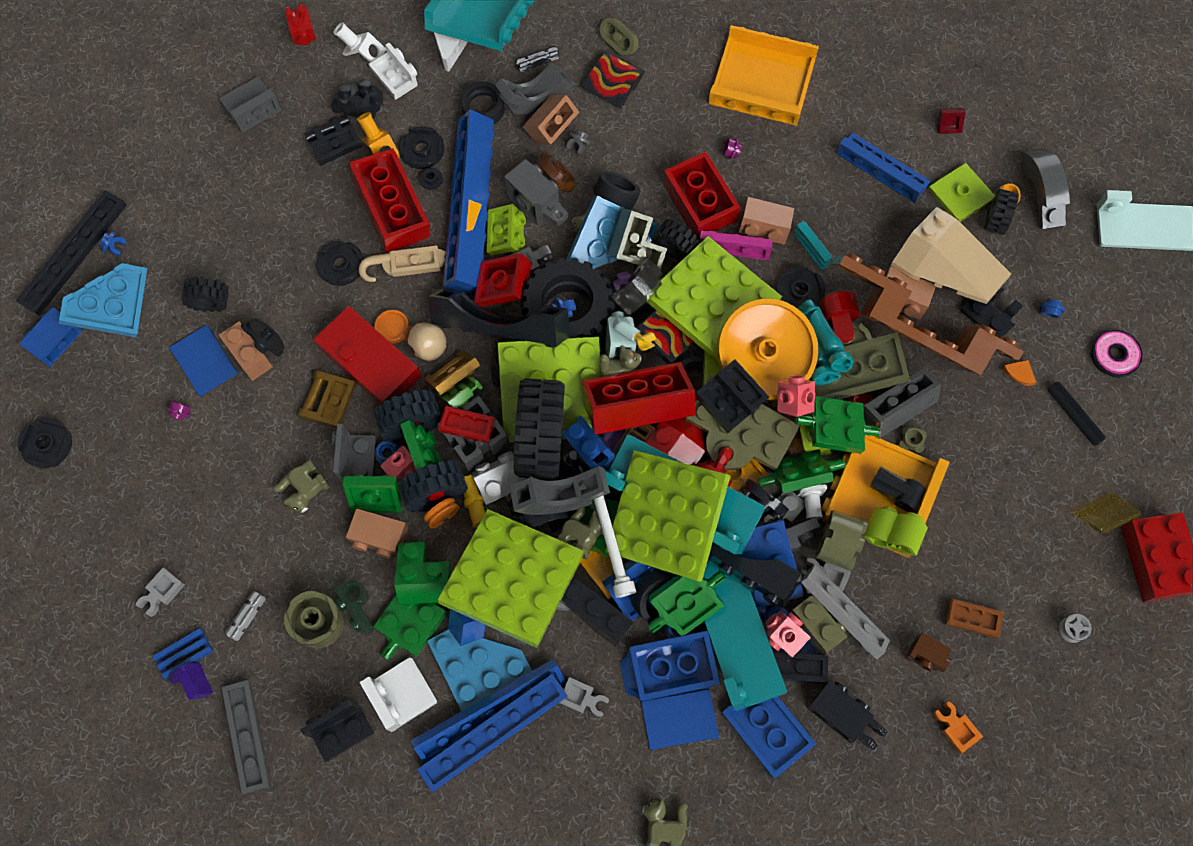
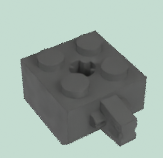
[504,159,568,227]

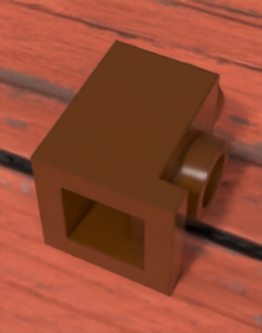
[905,632,951,672]

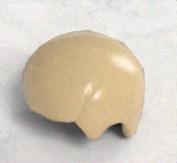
[408,322,447,362]

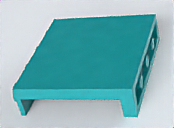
[424,0,534,51]

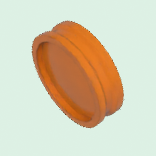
[375,310,409,344]
[424,498,460,529]

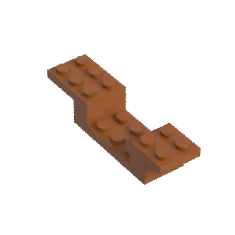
[832,253,1024,375]

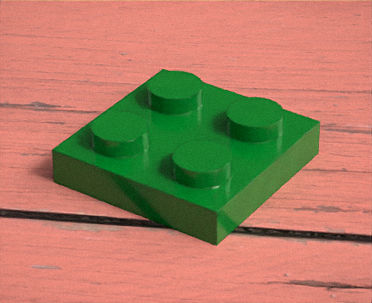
[343,475,403,513]

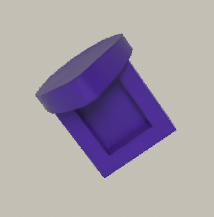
[169,663,213,700]

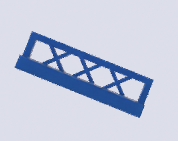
[837,132,931,203]

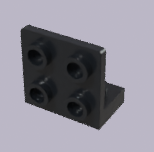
[301,700,375,762]

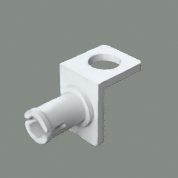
[333,22,386,63]
[796,484,827,520]

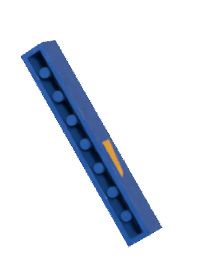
[443,110,494,294]

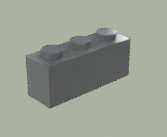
[864,368,941,439]

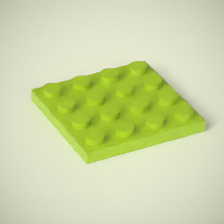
[644,236,782,361]
[498,336,604,442]
[606,450,731,582]
[438,509,584,648]

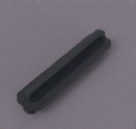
[1048,381,1106,446]

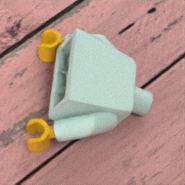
[605,311,656,360]

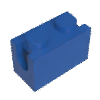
[19,307,83,367]
[562,416,616,471]

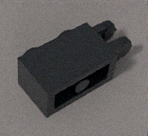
[807,681,888,751]

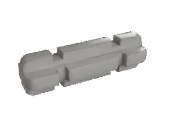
[225,591,265,641]

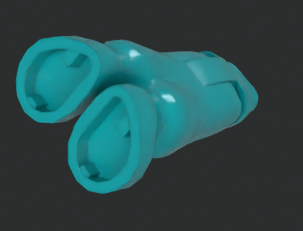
[798,300,854,385]

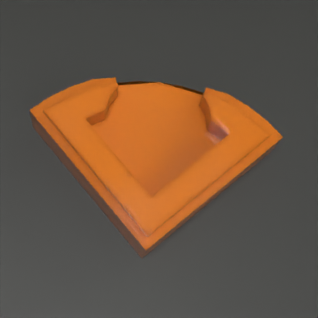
[1003,360,1036,386]

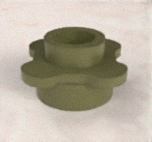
[899,426,927,454]

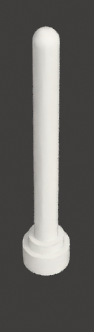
[594,496,636,598]

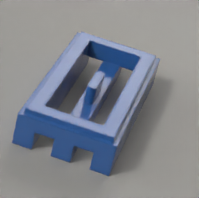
[153,628,214,680]

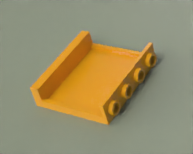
[709,25,819,126]
[821,435,950,558]

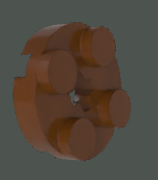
[535,151,578,192]

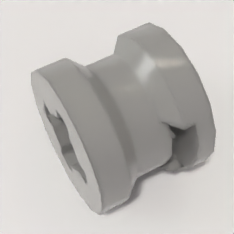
[1058,614,1092,643]

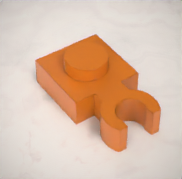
[933,701,983,754]

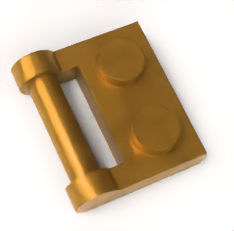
[423,350,480,395]
[297,371,357,428]

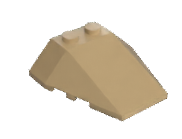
[891,207,1011,304]

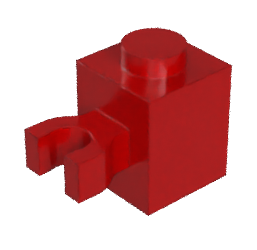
[285,4,317,45]

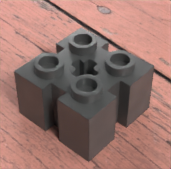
[437,396,510,472]

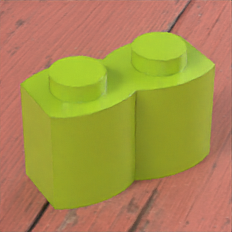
[864,506,928,556]

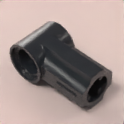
[869,467,926,513]

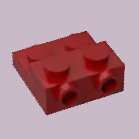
[474,253,532,307]

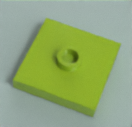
[928,163,995,222]

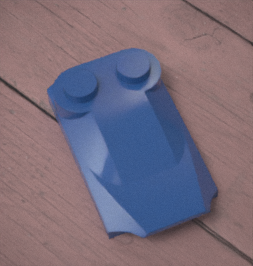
[620,631,720,701]

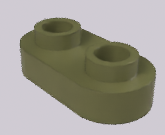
[600,18,639,55]

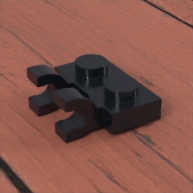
[960,287,1023,337]

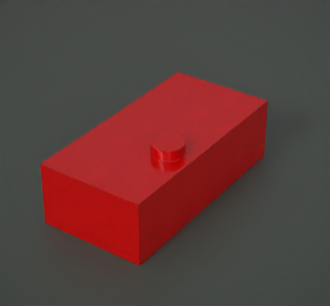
[349,148,430,254]
[313,306,422,405]
[582,362,696,435]

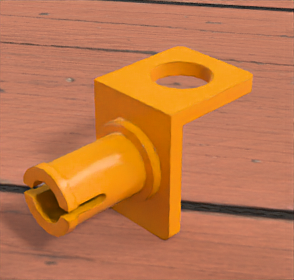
[357,112,400,158]

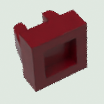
[937,108,966,134]

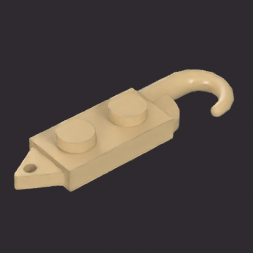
[359,246,446,282]

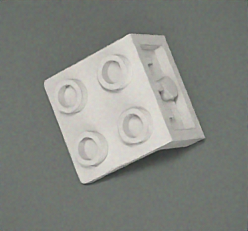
[360,657,437,732]

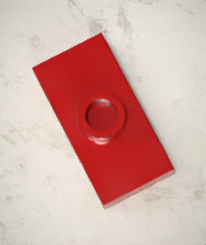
[438,406,495,444]

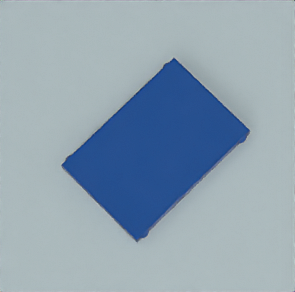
[169,325,238,396]
[641,689,719,750]

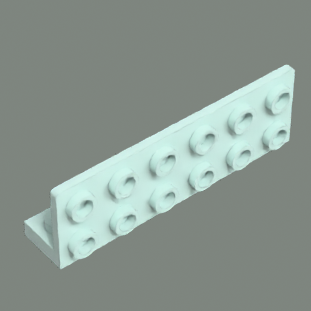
[1096,190,1193,251]

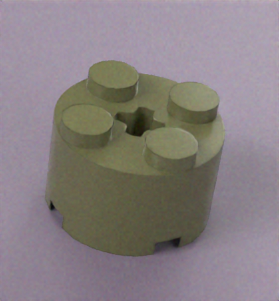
[816,510,868,571]
[284,591,344,649]

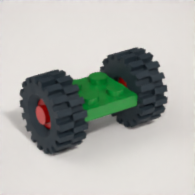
[374,390,468,512]

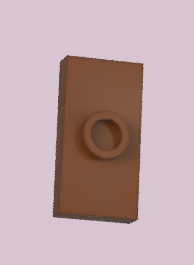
[944,598,1004,639]

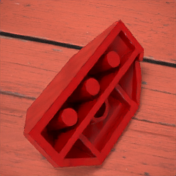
[646,417,706,466]

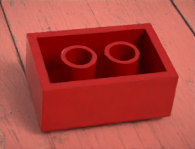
[663,151,741,240]
[1121,512,1193,602]

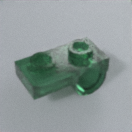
[334,581,376,636]

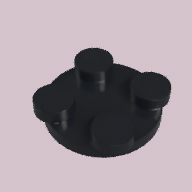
[241,318,284,357]

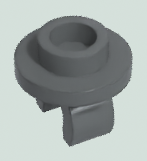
[566,129,591,154]

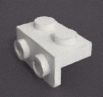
[369,43,418,100]
[471,451,527,505]

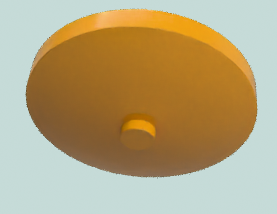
[717,299,818,400]

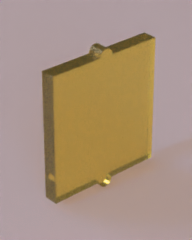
[1074,492,1141,535]

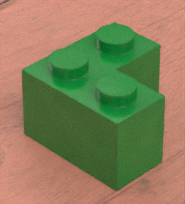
[394,542,452,604]

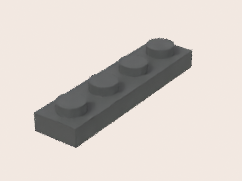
[222,680,272,795]

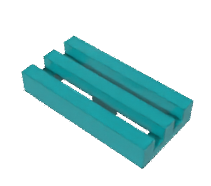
[794,221,832,271]

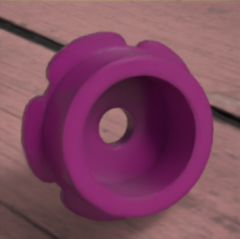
[723,137,742,160]
[166,400,191,420]

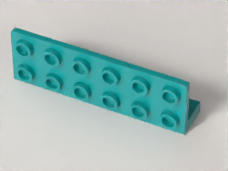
[605,435,765,554]
[703,546,787,711]

